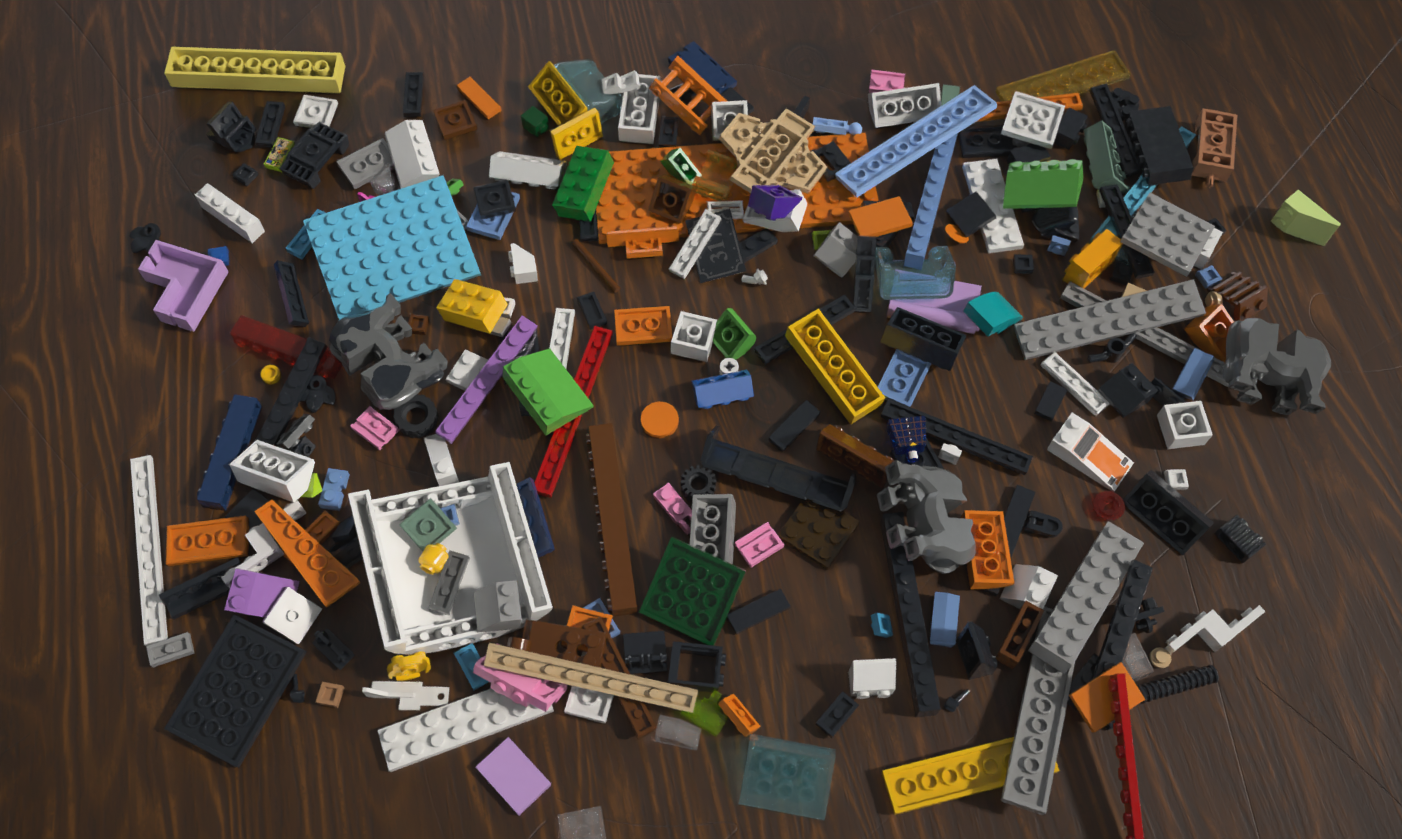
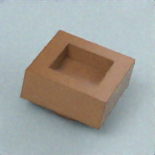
[316,682,344,708]

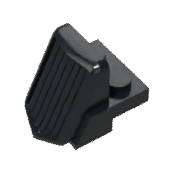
[206,102,256,152]
[1031,207,1079,243]

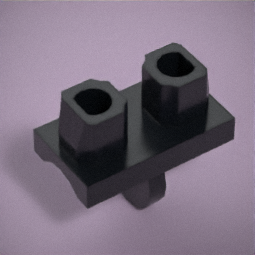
[1135,597,1165,633]

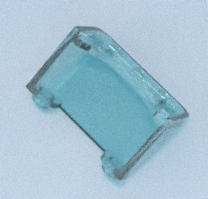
[554,59,623,123]
[875,246,956,300]

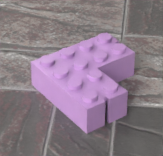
[138,240,228,332]

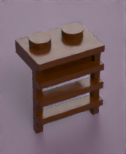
[1207,272,1268,321]

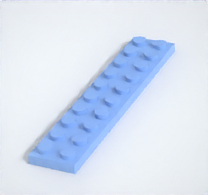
[835,85,997,197]

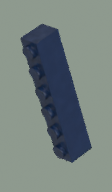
[197,394,262,511]

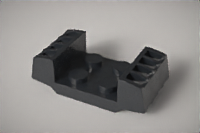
[279,122,349,189]

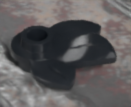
[129,223,161,253]
[300,375,336,413]

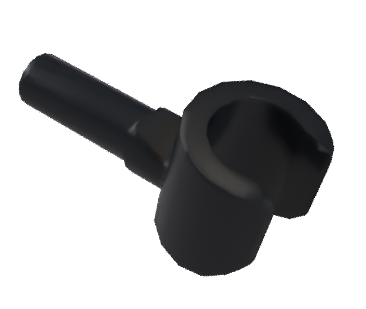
[290,674,305,703]
[944,689,970,712]

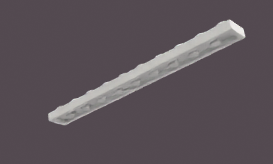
[130,455,168,646]

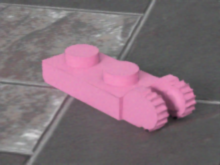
[653,483,692,535]

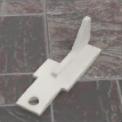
[362,681,449,711]

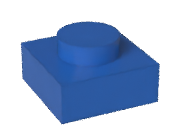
[208,246,229,266]

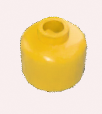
[418,543,448,575]

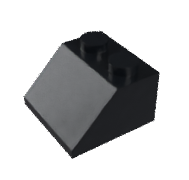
[1098,363,1158,418]

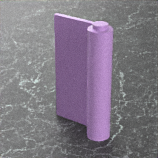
[887,270,981,334]

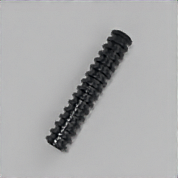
[1137,665,1219,705]

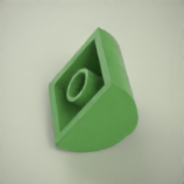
[713,308,756,360]

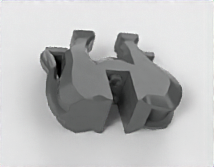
[1222,318,1331,415]
[877,460,976,574]

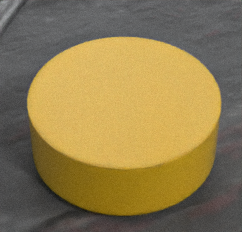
[260,365,281,384]

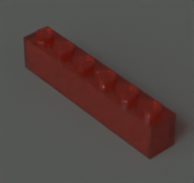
[230,315,342,379]

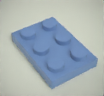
[466,192,520,240]
[878,349,931,407]

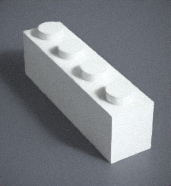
[195,183,265,243]

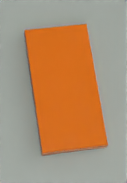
[166,516,249,566]

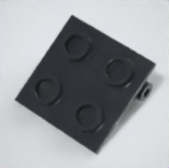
[623,631,667,674]

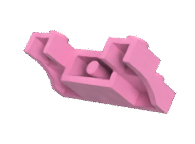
[473,643,568,712]

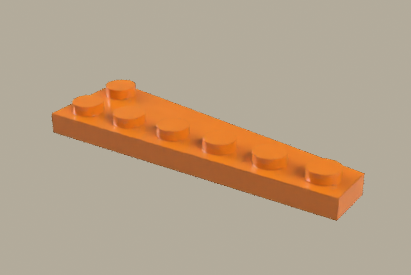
[254,500,360,608]

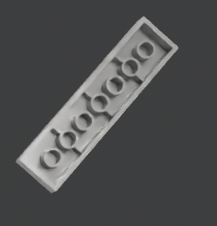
[1028,521,1144,674]

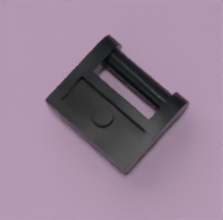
[810,141,851,182]

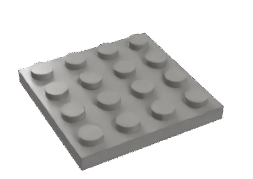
[1120,193,1215,277]

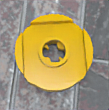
[387,651,431,681]

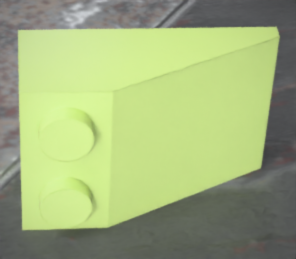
[1271,190,1341,246]

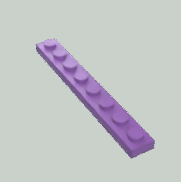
[435,316,538,444]

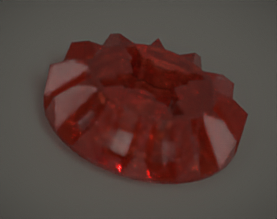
[1092,491,1125,521]

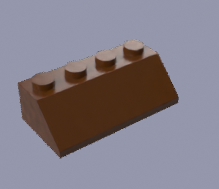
[816,424,894,489]

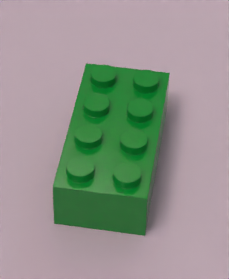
[552,146,614,222]

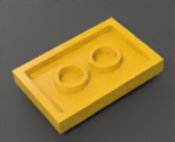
[550,108,603,160]

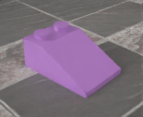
[225,568,300,617]

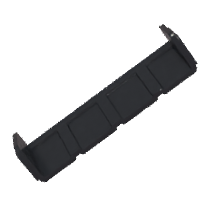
[700,425,857,511]

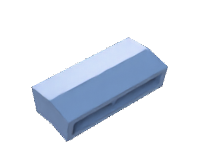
[1171,348,1214,400]
[930,592,960,648]

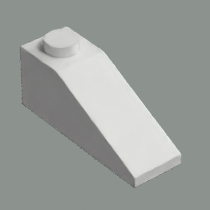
[424,434,459,486]

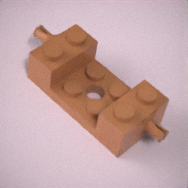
[1192,108,1237,188]

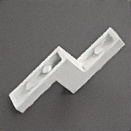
[221,500,306,588]
[1164,605,1265,655]

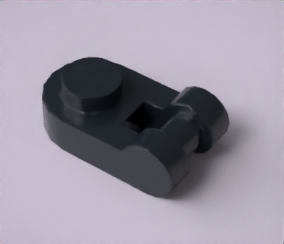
[1024,511,1063,538]

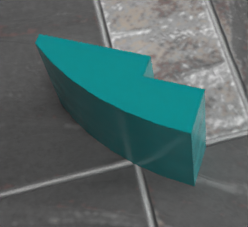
[963,292,1023,337]

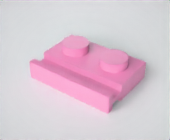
[869,70,905,93]
[350,406,399,450]
[735,522,784,568]

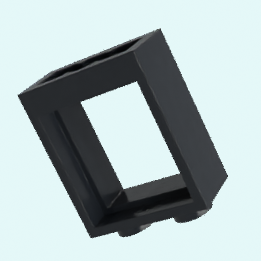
[668,641,726,693]

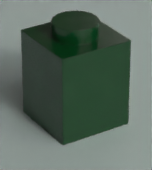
[521,106,549,137]

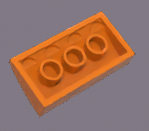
[960,510,1014,589]

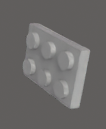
[337,138,395,189]

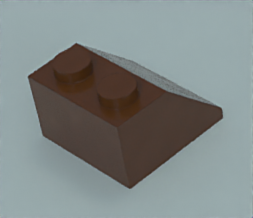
[648,175,697,223]

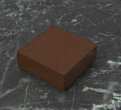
[408,314,429,335]

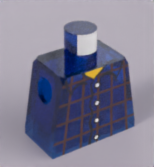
[886,416,926,463]

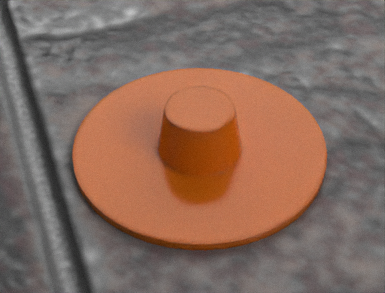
[945,224,969,243]

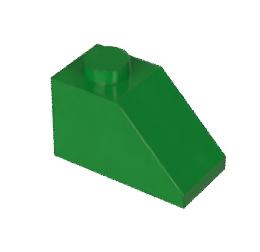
[660,148,702,185]

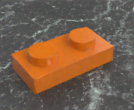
[718,694,760,737]

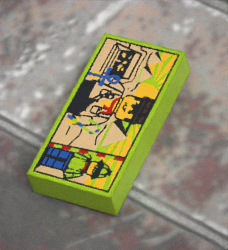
[264,137,295,172]

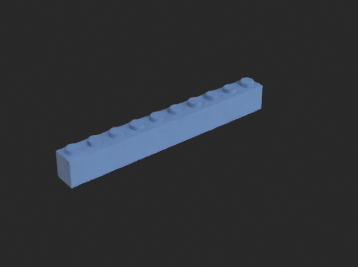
[904,133,958,270]

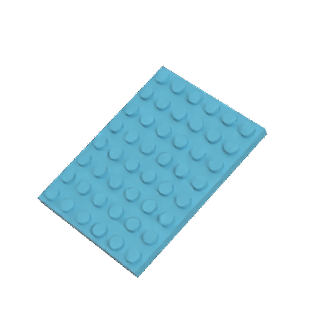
[303,175,481,320]

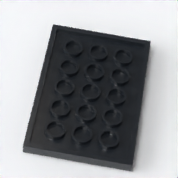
[164,614,307,768]

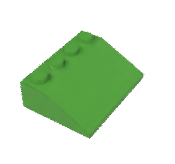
[1003,159,1083,209]
[502,349,594,435]

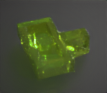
[681,690,728,737]

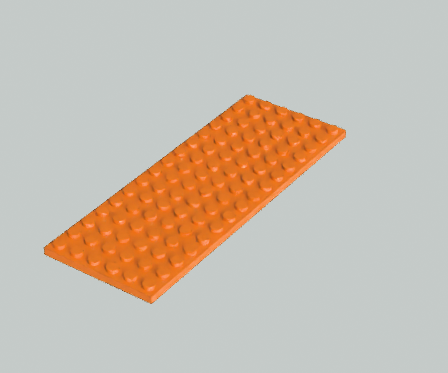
[596,133,878,244]

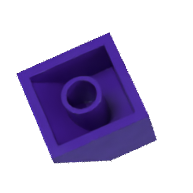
[748,185,802,221]

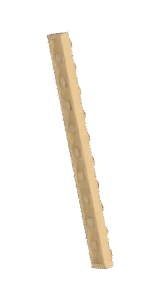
[484,643,698,713]

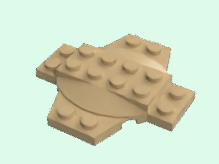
[719,109,827,194]

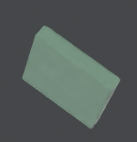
[399,498,457,552]

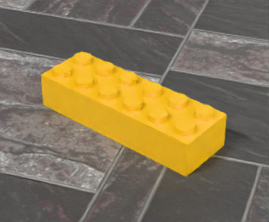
[785,309,885,425]

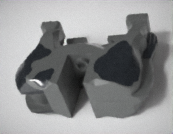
[329,293,447,410]

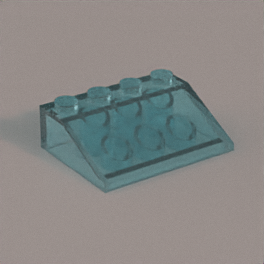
[739,734,836,820]

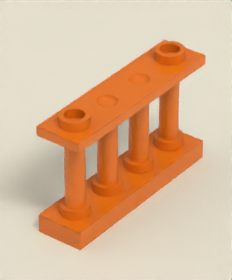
[649,56,727,135]

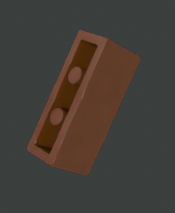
[995,601,1045,669]

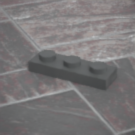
[428,550,470,615]

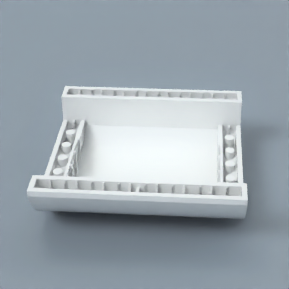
[348,462,553,654]

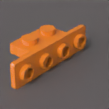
[607,226,679,258]

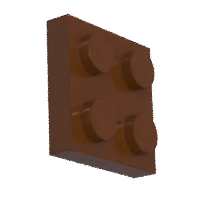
[433,100,477,140]

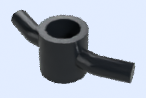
[1088,333,1137,363]

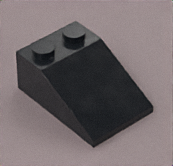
[956,621,998,680]

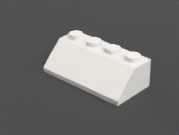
[868,83,941,128]
[385,120,440,189]
[489,151,567,189]
[229,440,315,502]

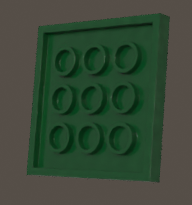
[639,537,746,646]

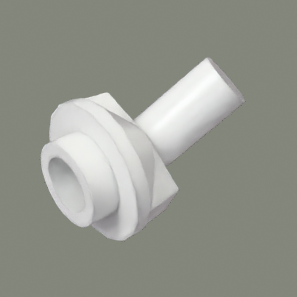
[742,269,768,285]

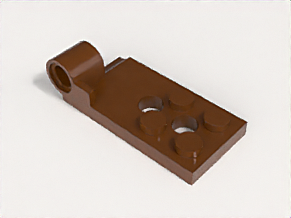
[507,620,607,668]

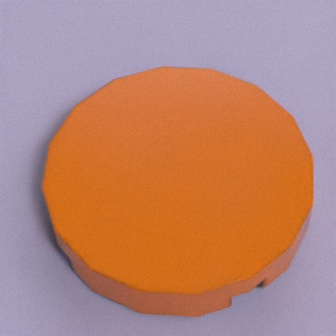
[641,401,679,439]

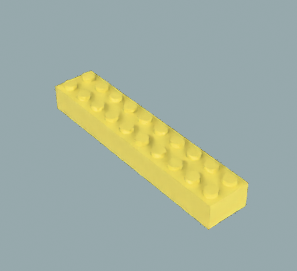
[164,47,345,93]

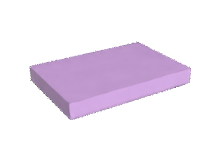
[476,737,552,815]

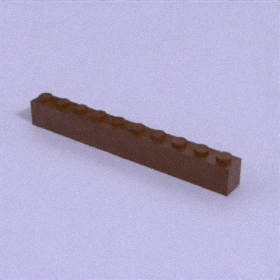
[586,423,637,617]

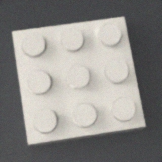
[1001,91,1065,149]

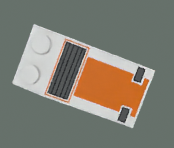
[1047,413,1134,492]

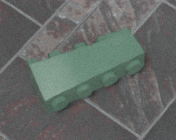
[1084,121,1130,193]

